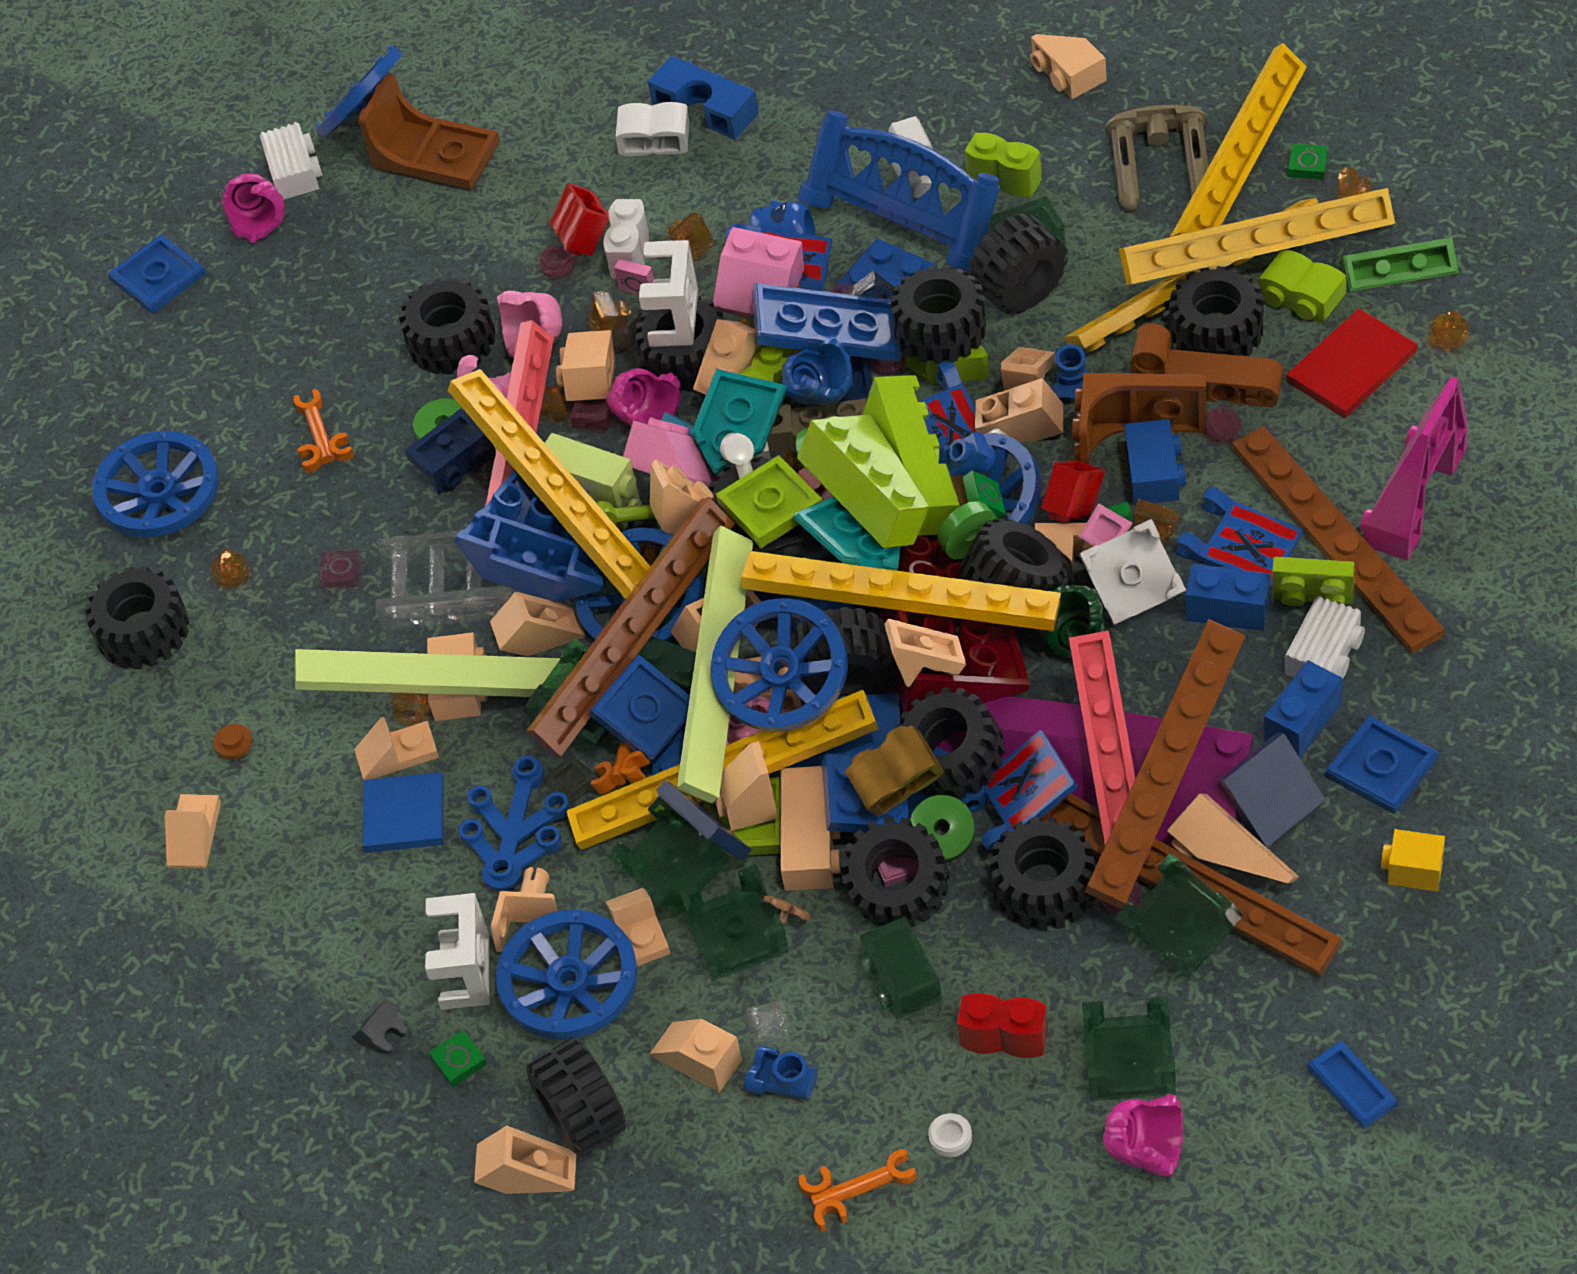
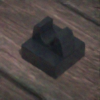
[352,999,407,1054]

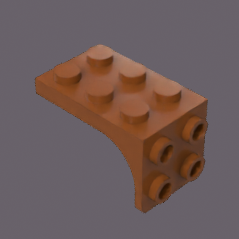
[358,74,500,190]
[1072,373,1207,464]

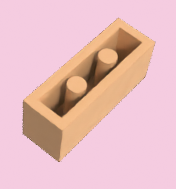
[781,766,841,891]

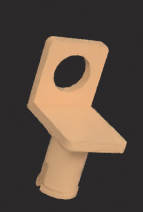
[491,867,557,952]

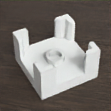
[639,240,698,347]
[1079,519,1186,626]
[425,893,490,1010]

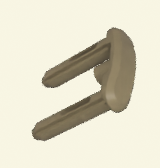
[1105,104,1209,212]

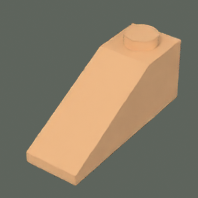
[1167,793,1299,883]

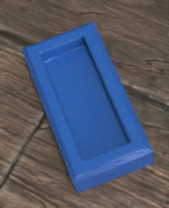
[1308,1040,1398,1129]

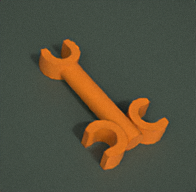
[293,389,354,473]
[591,741,649,794]
[799,1149,917,1232]

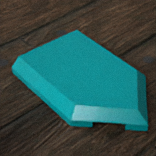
[692,369,787,476]
[793,497,901,571]

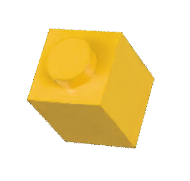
[1381,829,1445,891]

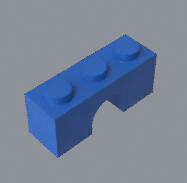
[647,55,759,139]

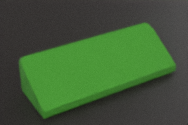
[1340,237,1459,292]

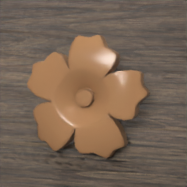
[763,896,810,924]

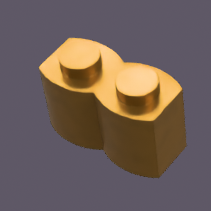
[845,725,944,817]

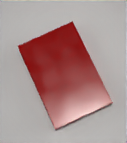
[1286,308,1418,418]

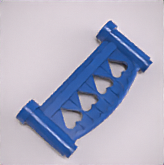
[798,110,1000,271]

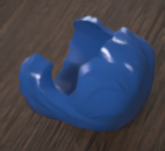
[781,338,853,406]

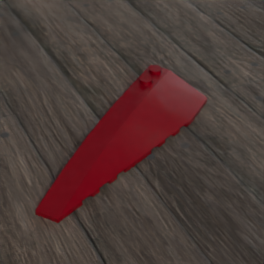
[877,534,1030,712]

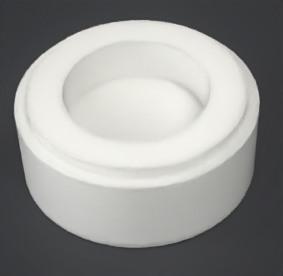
[928,1113,972,1157]

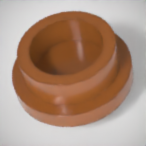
[213,724,253,760]

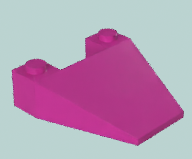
[1360,377,1468,561]

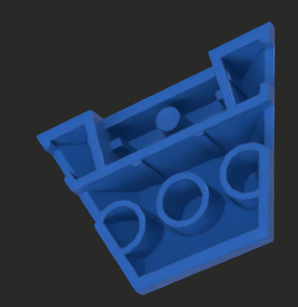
[454,470,603,602]

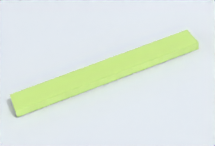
[677,526,753,803]
[294,649,580,698]

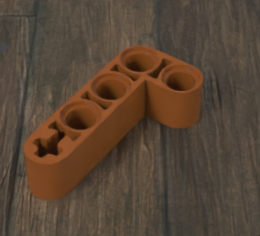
[1131,323,1283,407]

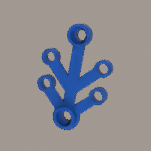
[458,756,570,891]

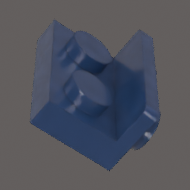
[405,408,495,495]

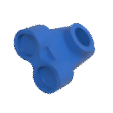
[1051,344,1088,405]
[939,432,995,490]
[744,1045,818,1099]

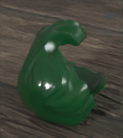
[1033,585,1105,660]

